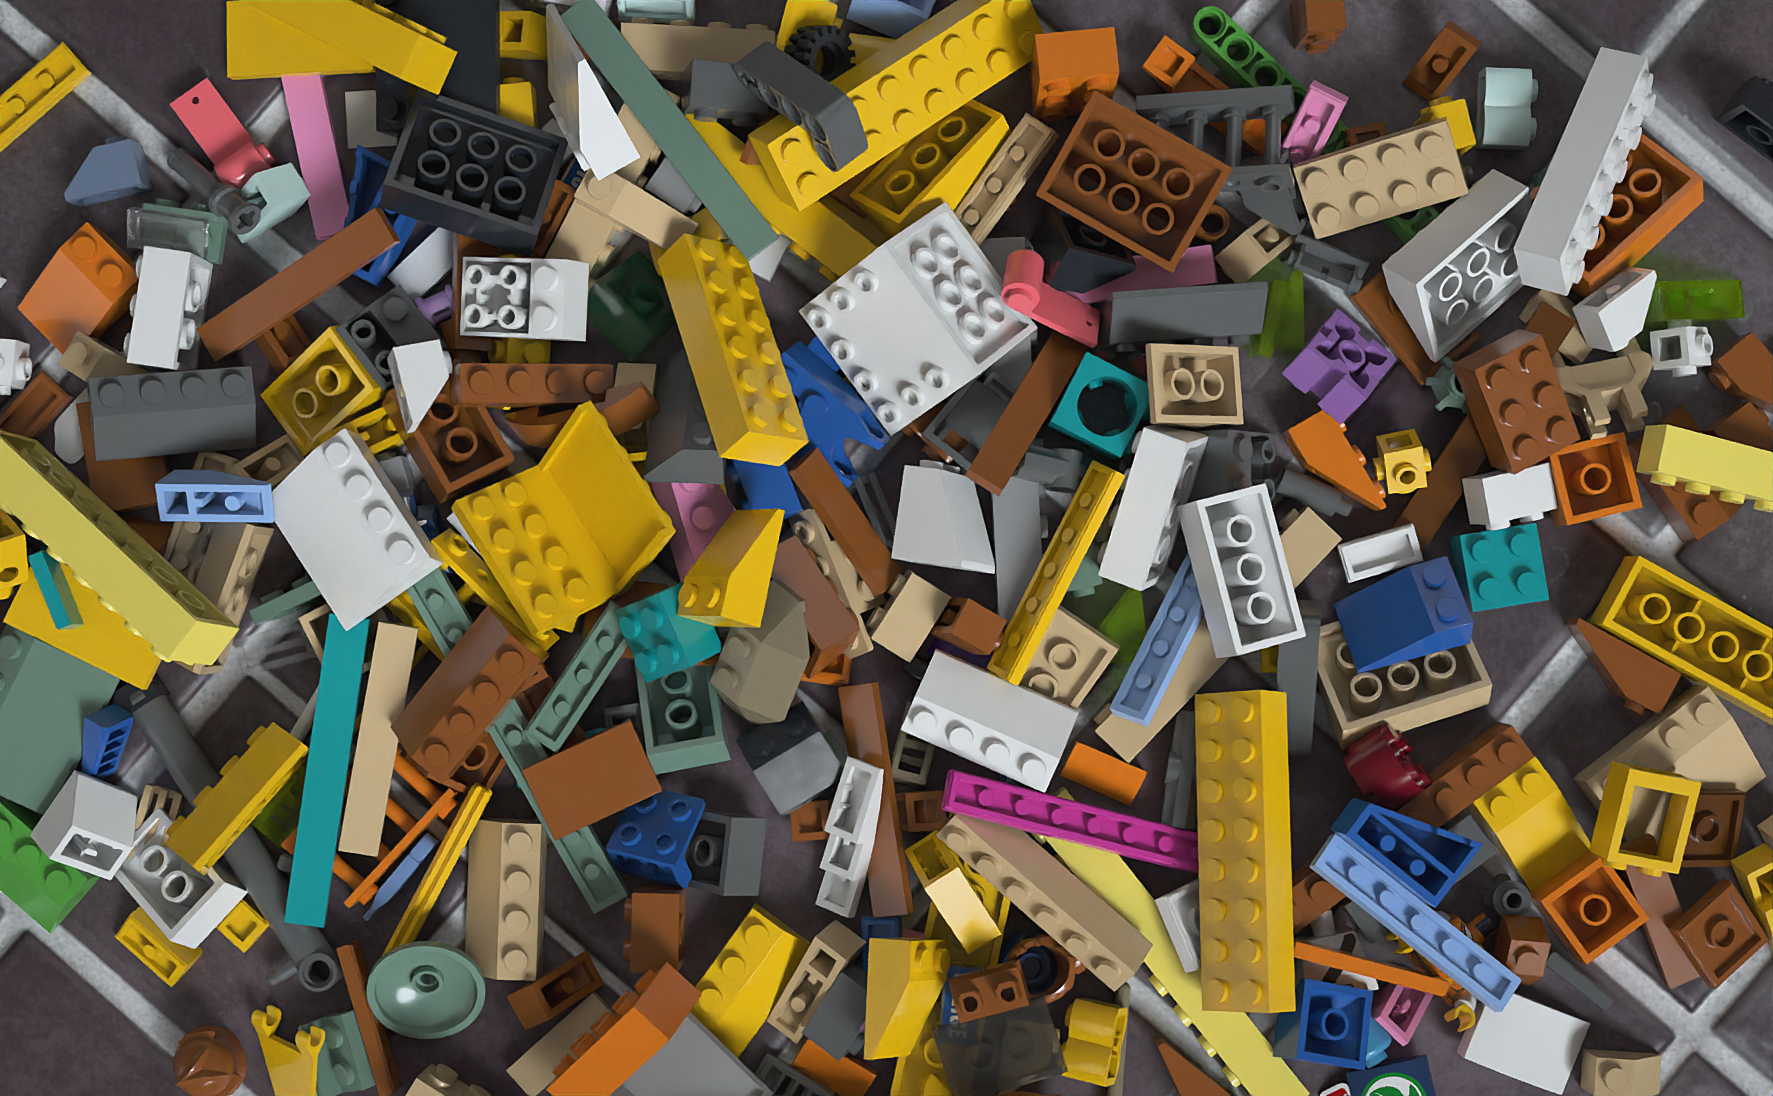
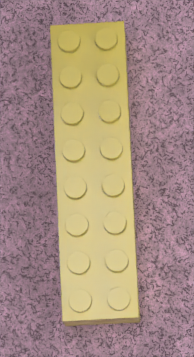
[0,430,240,666]

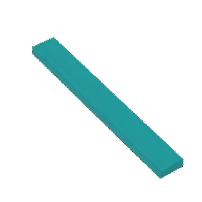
[284,612,371,928]

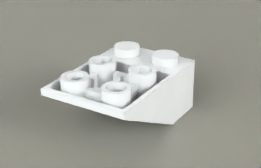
[460,257,589,341]

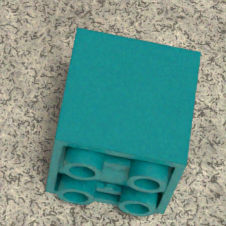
[1045,352,1150,462]

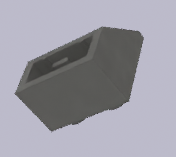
[336,285,447,392]
[1190,429,1276,510]

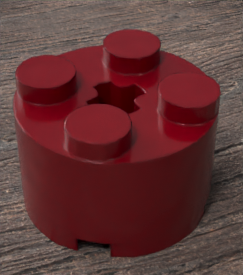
[1342,723,1432,811]

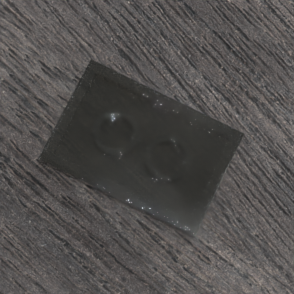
[932,994,1068,1096]

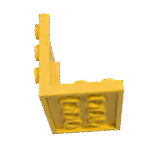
[451,400,676,637]

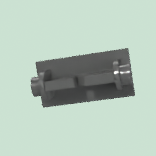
[1283,233,1370,294]

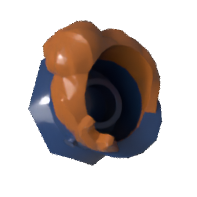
[997,930,1086,1005]

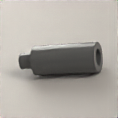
[1275,466,1353,517]

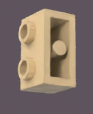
[866,569,951,663]

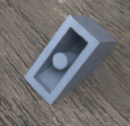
[64,136,153,207]

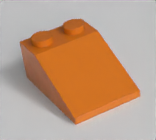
[17,222,139,355]

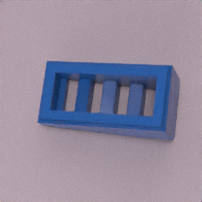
[81,704,133,780]

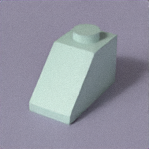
[237,163,311,243]

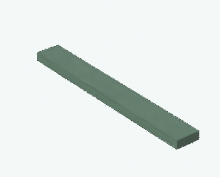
[561,0,779,261]

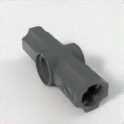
[1011,445,1118,493]
[1160,709,1197,829]

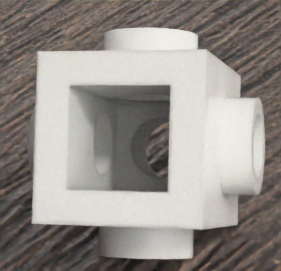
[1650,320,1713,377]
[0,338,32,395]

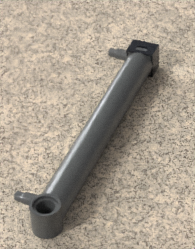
[112,673,344,992]

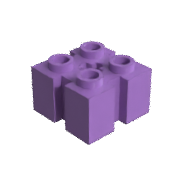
[1282,309,1397,424]

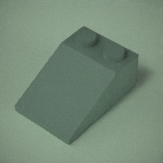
[634,659,731,775]

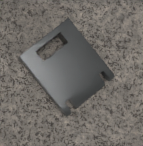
[922,370,1017,471]

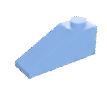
[155,470,275,523]

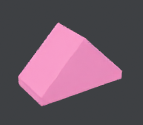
[1371,983,1434,1046]

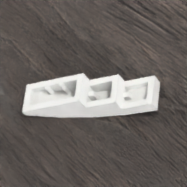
[815,756,884,918]

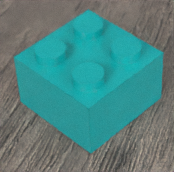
[1449,523,1549,612]
[614,581,723,683]

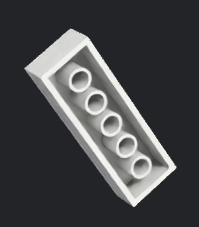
[1513,47,1656,296]

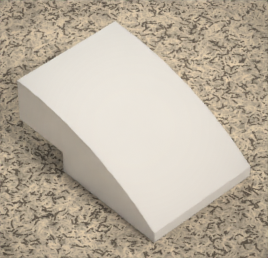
[1457,992,1590,1095]

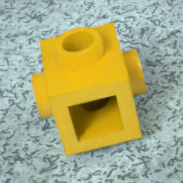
[1372,429,1432,494]

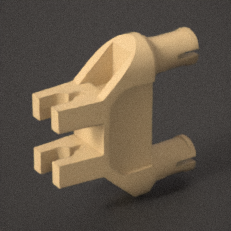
[1551,336,1653,440]

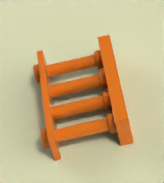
[281,741,460,908]

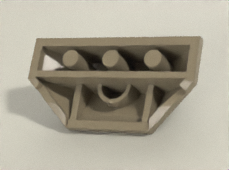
[710,578,810,725]

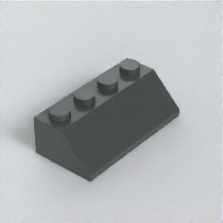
[1099,281,1268,354]
[644,347,726,484]
[87,366,256,462]

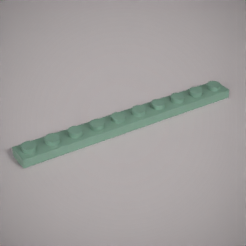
[406,566,629,914]

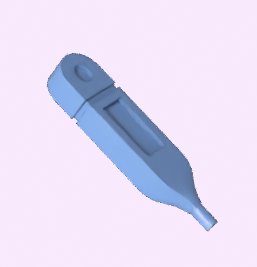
[363,833,439,921]

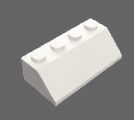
[1097,424,1209,591]
[1177,483,1306,658]
[901,648,1079,793]

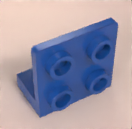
[606,790,706,889]

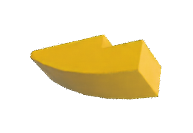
[1730,843,1773,952]

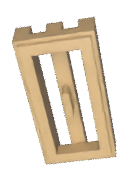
[126,783,185,868]

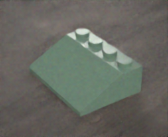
[0,624,120,815]

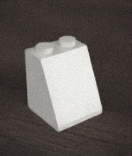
[891,460,996,574]

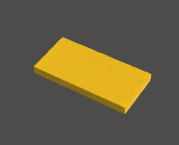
[226,0,376,80]
[3,551,162,690]

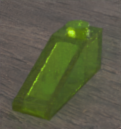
[1644,280,1745,326]

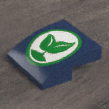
[1346,1054,1436,1096]

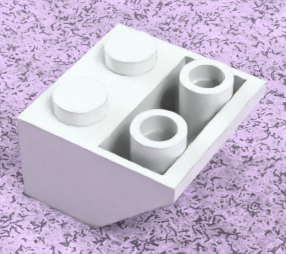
[30,770,138,880]

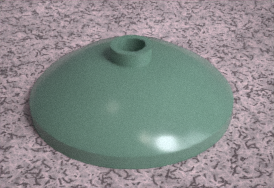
[367,941,486,1039]

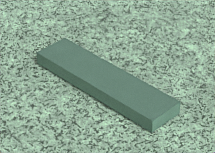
[523,601,629,753]

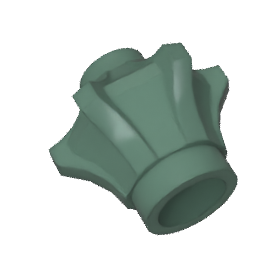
[1425,356,1470,414]

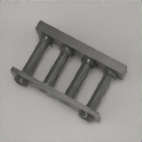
[1136,85,1296,193]

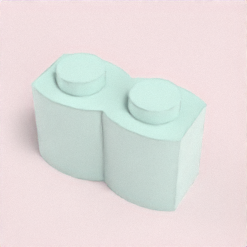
[1475,67,1538,150]

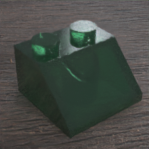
[587,251,676,362]

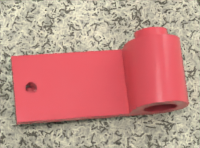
[170,78,277,191]
[1001,249,1101,349]

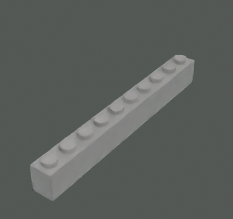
[979,237,1048,625]

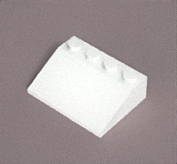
[546,3,640,181]
[1382,169,1532,363]
[272,428,444,631]

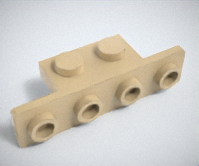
[789,507,886,659]

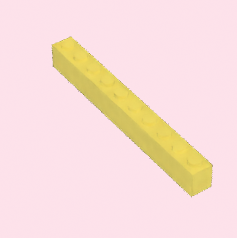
[1032,786,1310,1096]

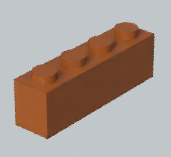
[449,363,614,407]

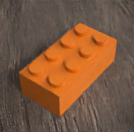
[546,962,702,1096]

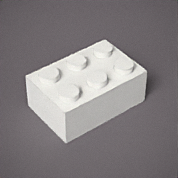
[124,246,213,372]

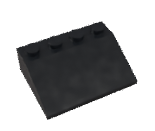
[375,0,500,138]
[379,88,568,258]

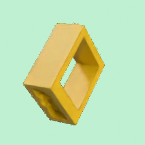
[1589,760,1702,877]

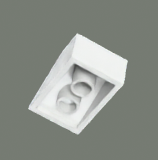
[115,807,248,949]

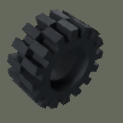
[784,25,856,82]

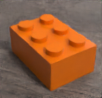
[1029,27,1119,122]

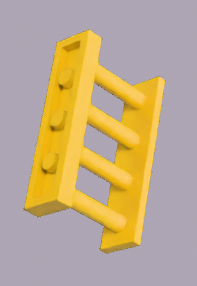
[385,528,560,662]

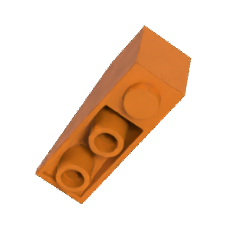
[1281,410,1387,511]

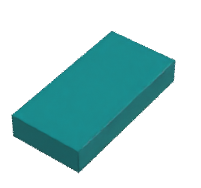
[28,551,84,630]

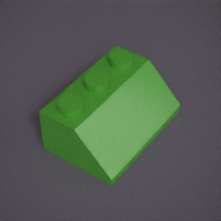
[0,800,100,933]

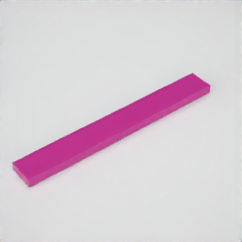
[941,769,1199,875]

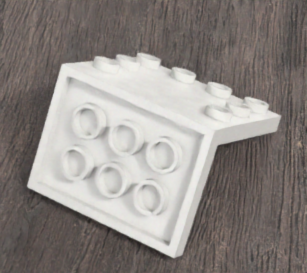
[799,202,1037,436]

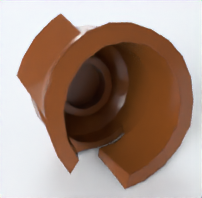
[173,1025,247,1096]

